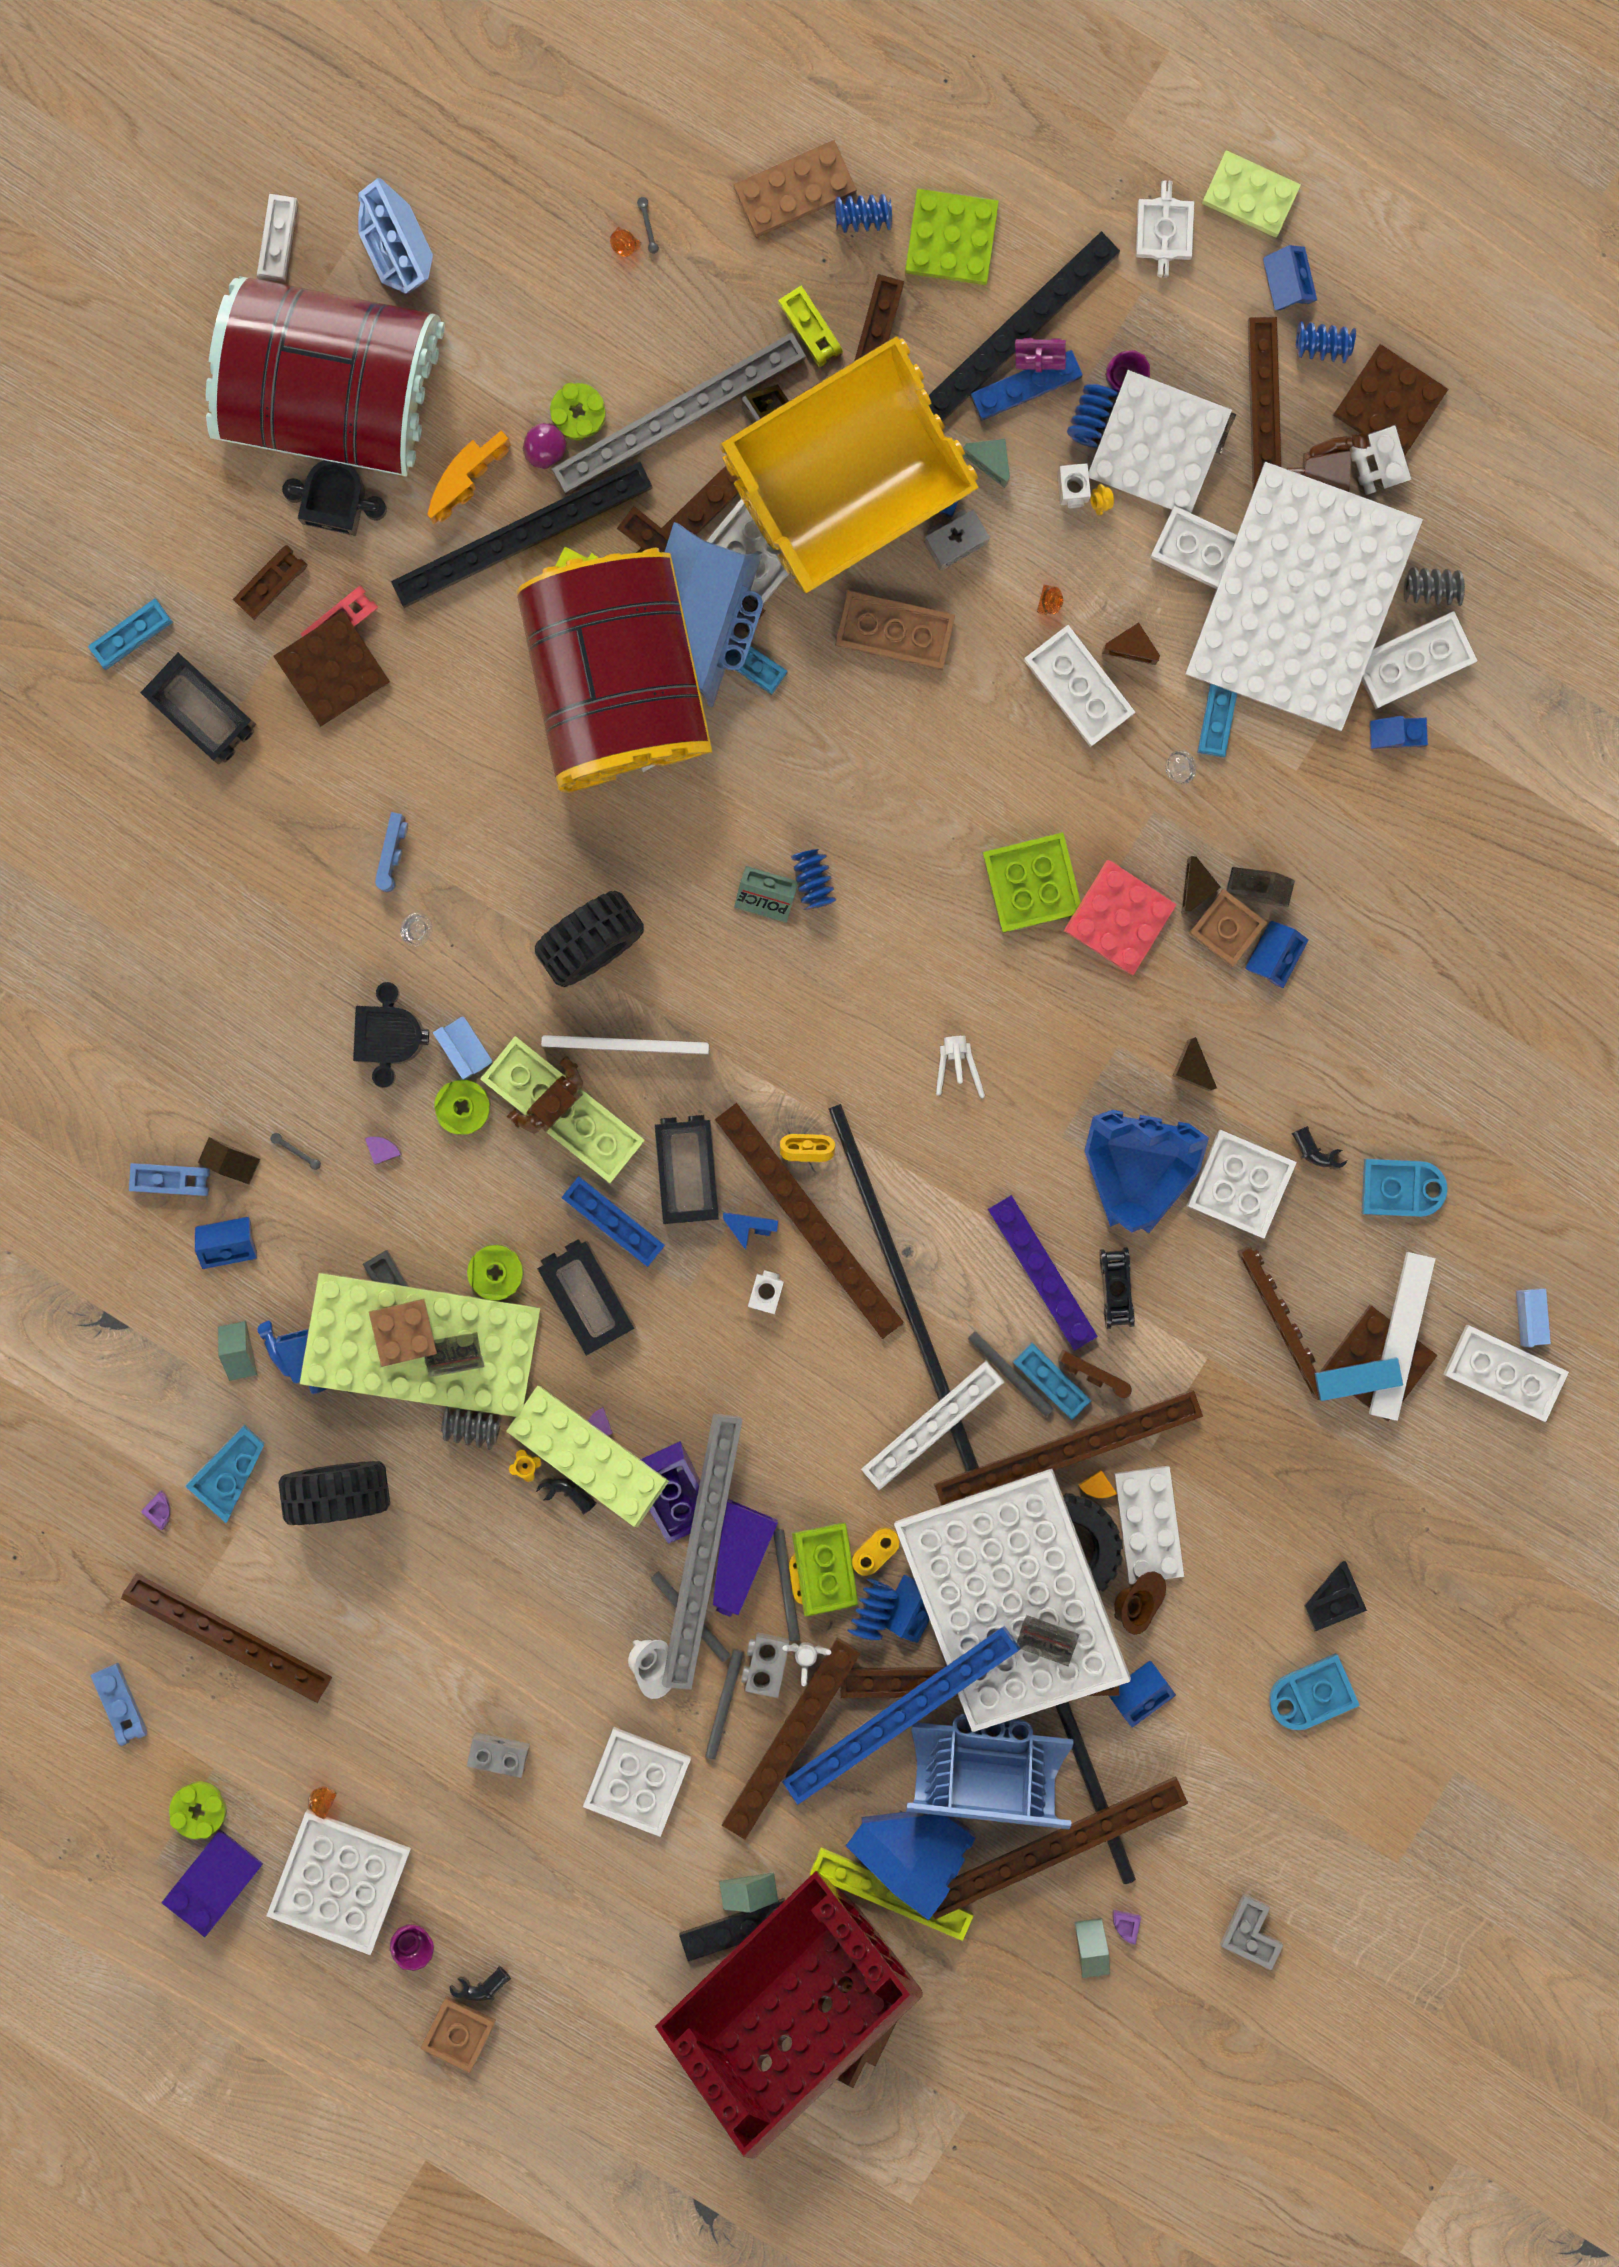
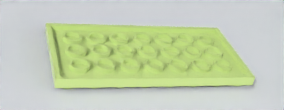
[300,1273,540,1417]

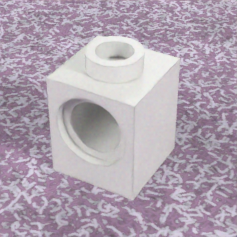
[1057,463,1091,508]
[748,1270,784,1314]

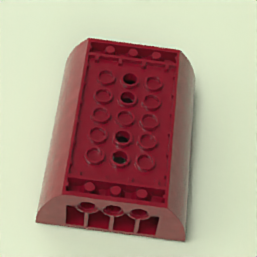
[655,1871,923,2159]

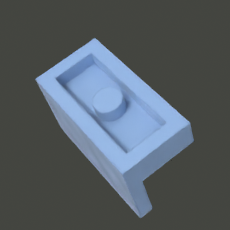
[433,1017,492,1080]
[1516,1288,1551,1347]

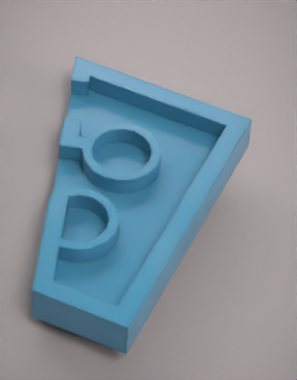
[185,1424,265,1523]

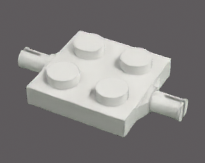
[1136,180,1194,278]

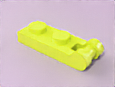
[778,285,843,367]

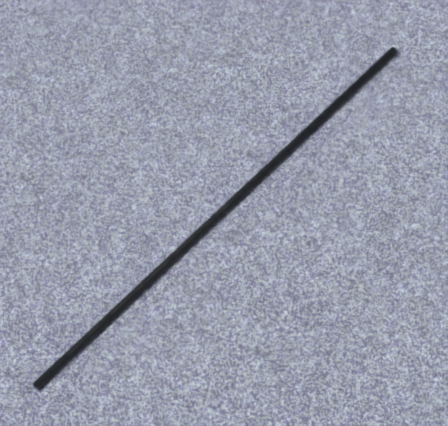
[828,1104,1136,1884]

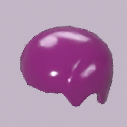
[1105,350,1150,393]
[523,423,567,469]
[389,1924,434,1971]

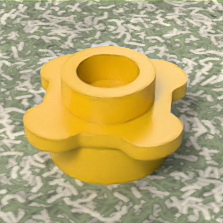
[1090,484,1114,516]
[509,1450,541,1482]

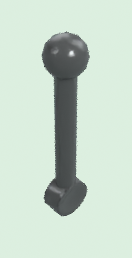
[637,197,659,254]
[270,1133,321,1170]

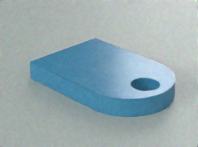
[1362,1159,1448,1217]
[1269,1653,1360,1730]

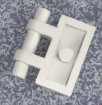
[1351,425,1411,495]

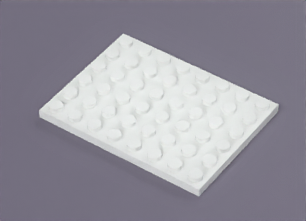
[1185,462,1423,731]
[894,1469,1131,1732]

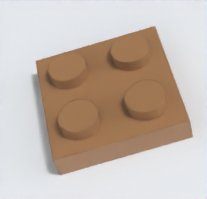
[1189,889,1267,967]
[369,1299,437,1367]
[420,1996,496,2073]

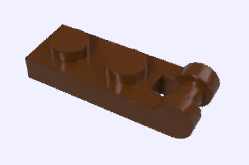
[232,545,308,621]
[1058,1350,1132,1398]

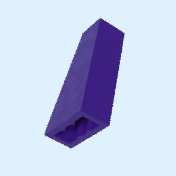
[713,1499,778,1617]

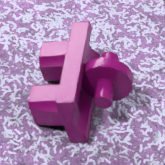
[1015,338,1066,373]

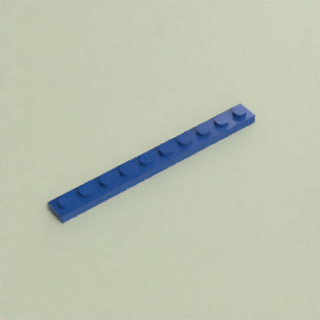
[782,1625,1021,1805]

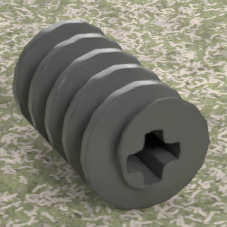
[1404,567,1465,606]
[441,1406,501,1450]

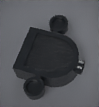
[282,460,387,536]
[353,982,430,1088]

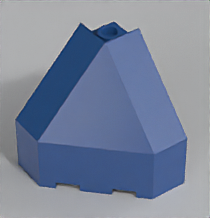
[1084,1110,1209,1234]
[846,1812,976,1920]

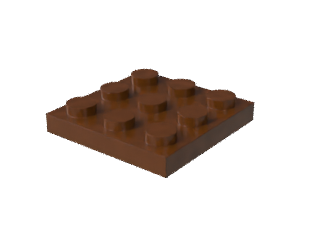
[1333,344,1449,456]
[273,611,390,727]
[1320,1305,1438,1421]

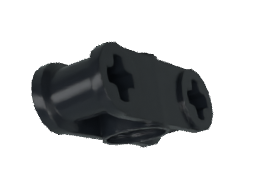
[1099,1247,1135,1329]

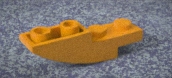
[427,430,511,524]

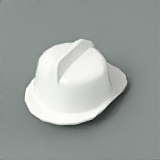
[628,1640,671,1699]

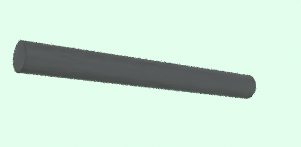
[968,1331,1053,1417]
[773,1529,800,1641]
[650,1571,731,1662]
[705,1649,744,1759]

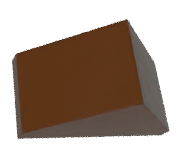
[1102,622,1160,665]

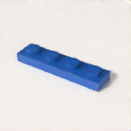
[970,350,1083,421]
[561,1176,665,1267]

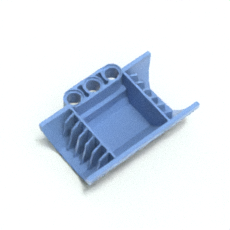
[665,522,763,707]
[906,1714,1073,1829]

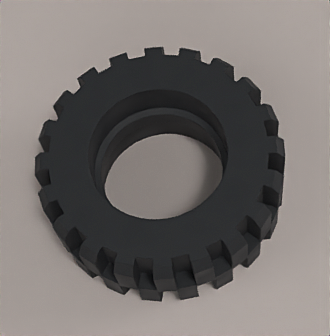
[535,890,644,987]
[278,1461,390,1525]
[1063,1493,1123,1592]

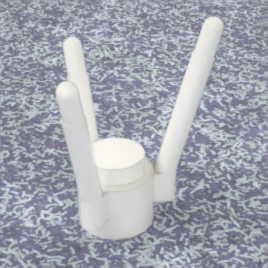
[936,1036,985,1098]
[782,1642,831,1686]

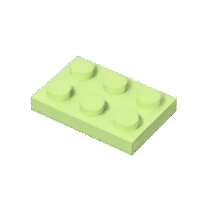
[1202,150,1301,238]

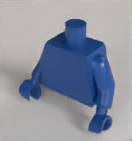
[257,1320,327,1394]

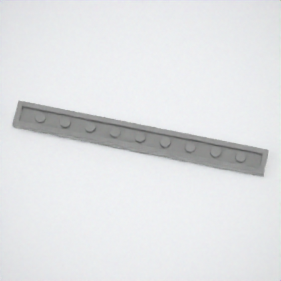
[552,333,806,495]
[662,1413,743,1690]

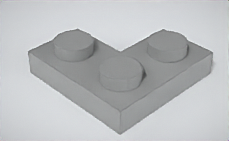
[1220,1894,1283,1970]

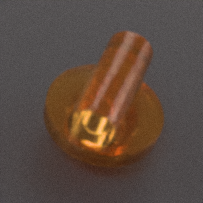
[610,227,642,257]
[1037,585,1063,615]
[308,1786,337,1819]

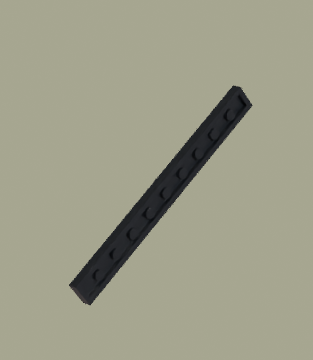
[928,231,1120,422]
[391,462,653,608]

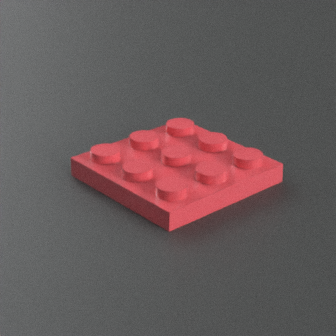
[1064,860,1177,975]

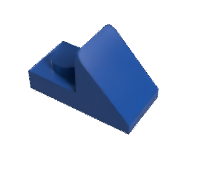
[1369,716,1428,749]
[723,1212,778,1250]

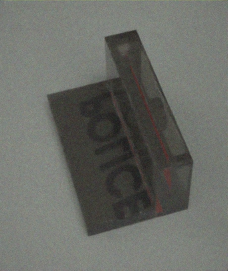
[424,1332,484,1377]
[1017,1615,1080,1667]

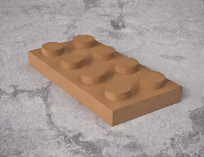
[734,140,857,238]
[835,590,955,671]

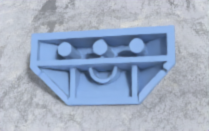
[358,178,433,294]

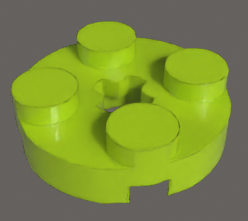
[550,383,606,441]
[434,1080,491,1135]
[467,1245,524,1300]
[169,1781,227,1839]

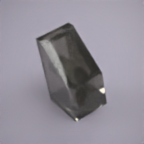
[1226,867,1295,907]

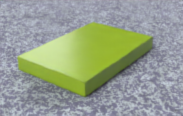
[792,1523,858,1616]

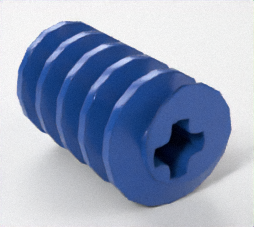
[835,194,892,233]
[1295,321,1356,363]
[1067,384,1118,448]
[791,849,836,910]
[848,1578,898,1641]

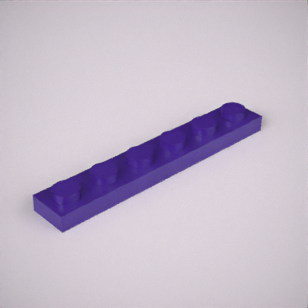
[987,1195,1098,1351]

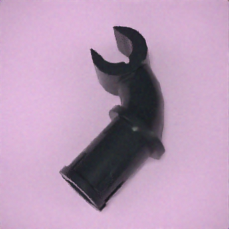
[1292,1126,1348,1170]
[536,1478,596,1515]
[449,1966,511,2001]

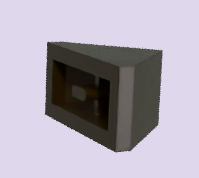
[742,384,789,423]
[1181,856,1221,914]
[1172,1037,1217,1091]
[198,1137,260,1184]

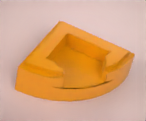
[1078,1470,1117,1498]

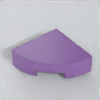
[365,1137,402,1164]
[588,1407,613,1436]
[141,1490,170,1530]
[1113,1910,1141,1945]

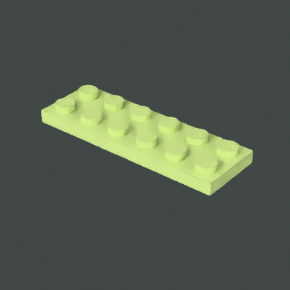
[481,1036,645,1183]
[506,1386,669,1527]

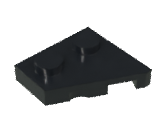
[1304,1561,1367,1631]

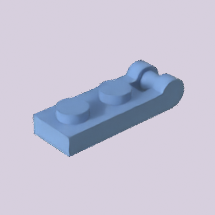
[375,812,408,892]
[129,1163,210,1196]
[90,1663,148,1746]

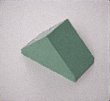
[963,439,1010,488]
[218,1321,257,1381]
[719,1872,778,1913]
[1074,1918,1110,1978]

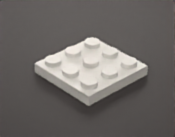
[707,499,788,605]
[1187,1130,1297,1239]
[583,1727,691,1837]

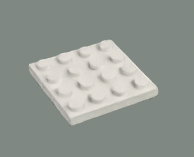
[1088,370,1232,513]
[266,1809,411,1955]

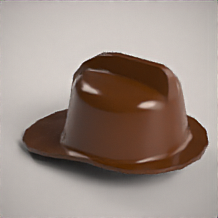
[1114,1571,1167,1635]

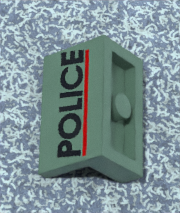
[734,866,799,923]

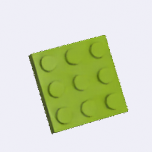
[905,188,999,285]
[982,832,1081,933]

